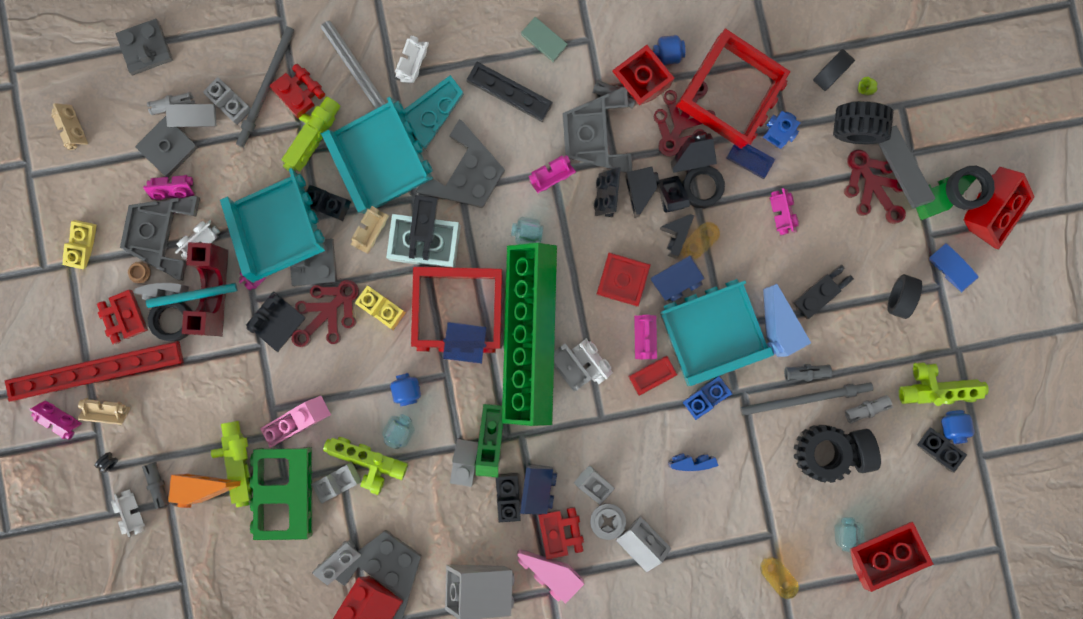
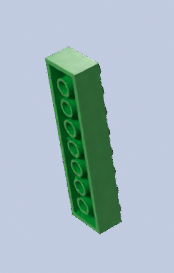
[502,243,557,426]

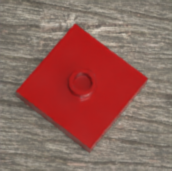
[596,252,651,307]

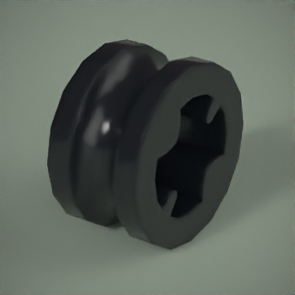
[94,452,118,474]

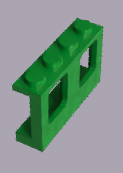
[250,447,312,540]

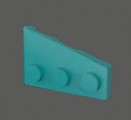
[403,75,464,149]

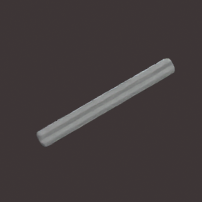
[321,21,386,109]

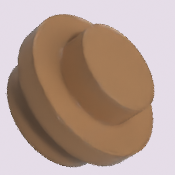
[128,262,151,284]

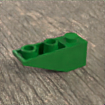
[916,175,976,220]

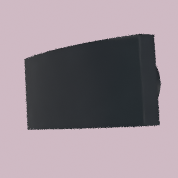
[306,185,351,221]
[917,427,967,473]
[495,473,521,523]

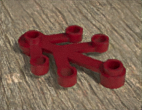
[653,81,716,157]
[844,150,906,224]
[291,280,359,347]

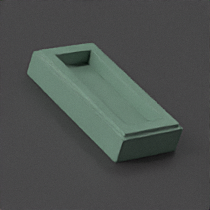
[521,17,568,63]

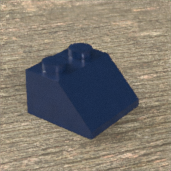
[650,255,705,302]
[520,463,557,514]

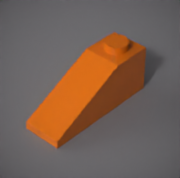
[168,473,241,508]

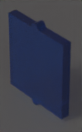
[443,322,487,364]

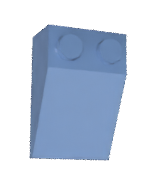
[763,284,811,357]

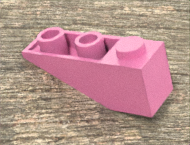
[260,396,331,448]
[517,549,584,604]

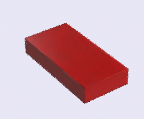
[628,356,677,396]

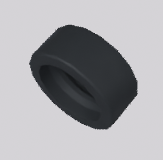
[813,49,855,91]
[946,165,995,210]
[682,166,725,209]
[887,274,923,319]
[147,302,192,341]
[848,429,881,474]

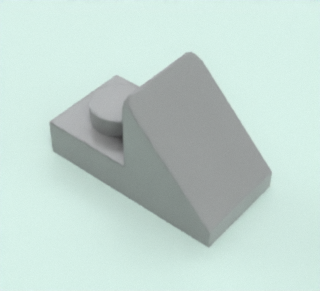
[450,439,478,487]
[574,466,615,505]

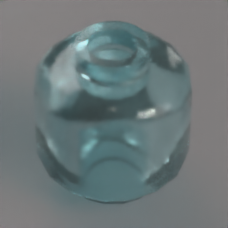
[511,217,544,245]
[382,414,415,449]
[834,517,865,552]

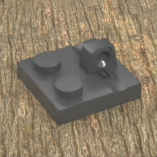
[115,18,173,75]
[290,238,337,287]

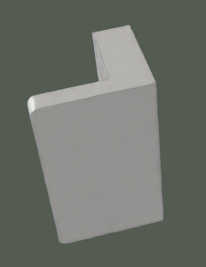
[616,516,672,572]

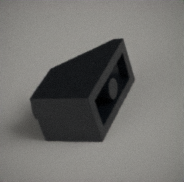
[671,132,717,173]
[625,166,660,218]

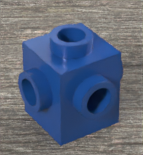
[763,111,800,149]

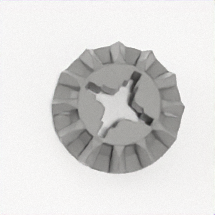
[590,504,626,540]

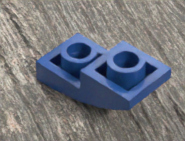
[929,243,979,293]
[683,376,732,420]
[668,453,719,471]

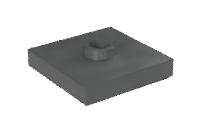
[135,116,198,178]

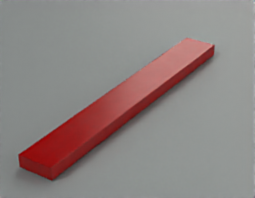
[5,341,184,402]

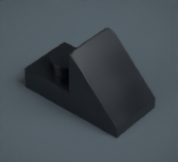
[658,176,690,213]
[660,214,694,259]

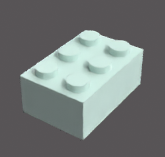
[386,214,461,268]

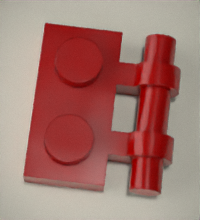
[269,64,325,119]
[97,290,148,345]
[538,507,584,559]

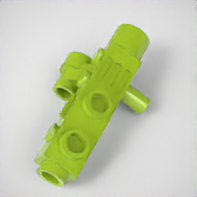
[281,97,341,172]
[899,362,989,406]
[211,421,253,507]
[323,437,408,495]

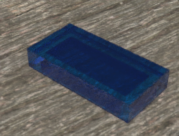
[726,144,775,179]

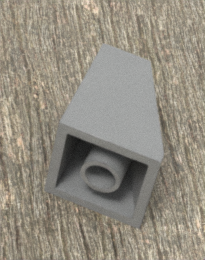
[445,564,515,619]

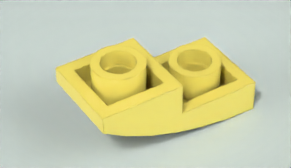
[62,220,97,269]
[355,285,406,330]

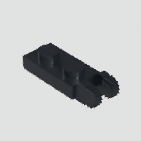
[409,195,438,261]
[793,264,854,319]

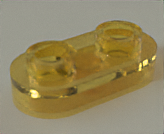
[681,222,720,260]
[760,557,799,599]

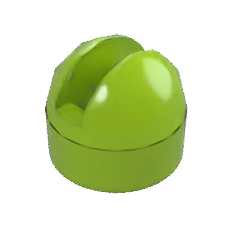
[858,77,878,96]

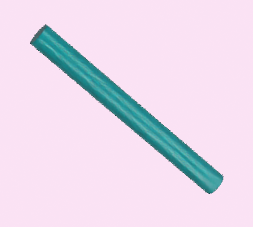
[146,283,238,308]

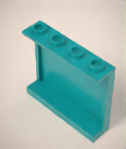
[321,97,433,214]
[220,168,325,283]
[660,279,774,386]

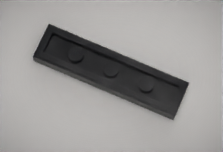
[467,62,553,122]

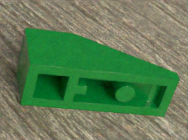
[476,404,504,478]

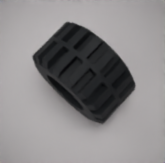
[833,101,894,145]
[794,425,857,483]

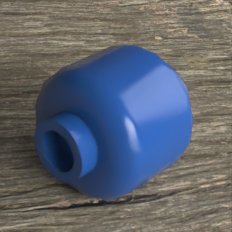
[653,35,686,65]
[390,373,421,407]
[941,410,975,444]

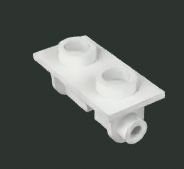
[395,36,429,83]
[175,220,220,261]
[572,338,613,384]
[111,489,145,537]

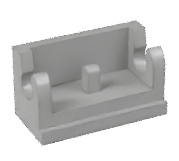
[554,344,592,391]

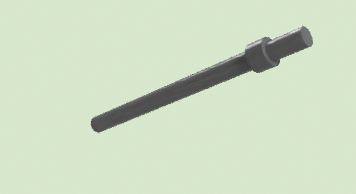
[236,26,295,148]
[741,382,873,416]

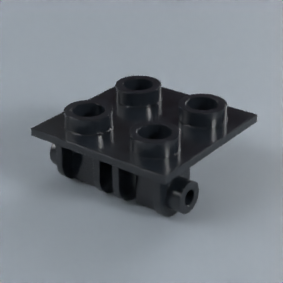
[594,167,621,218]
[246,291,306,352]

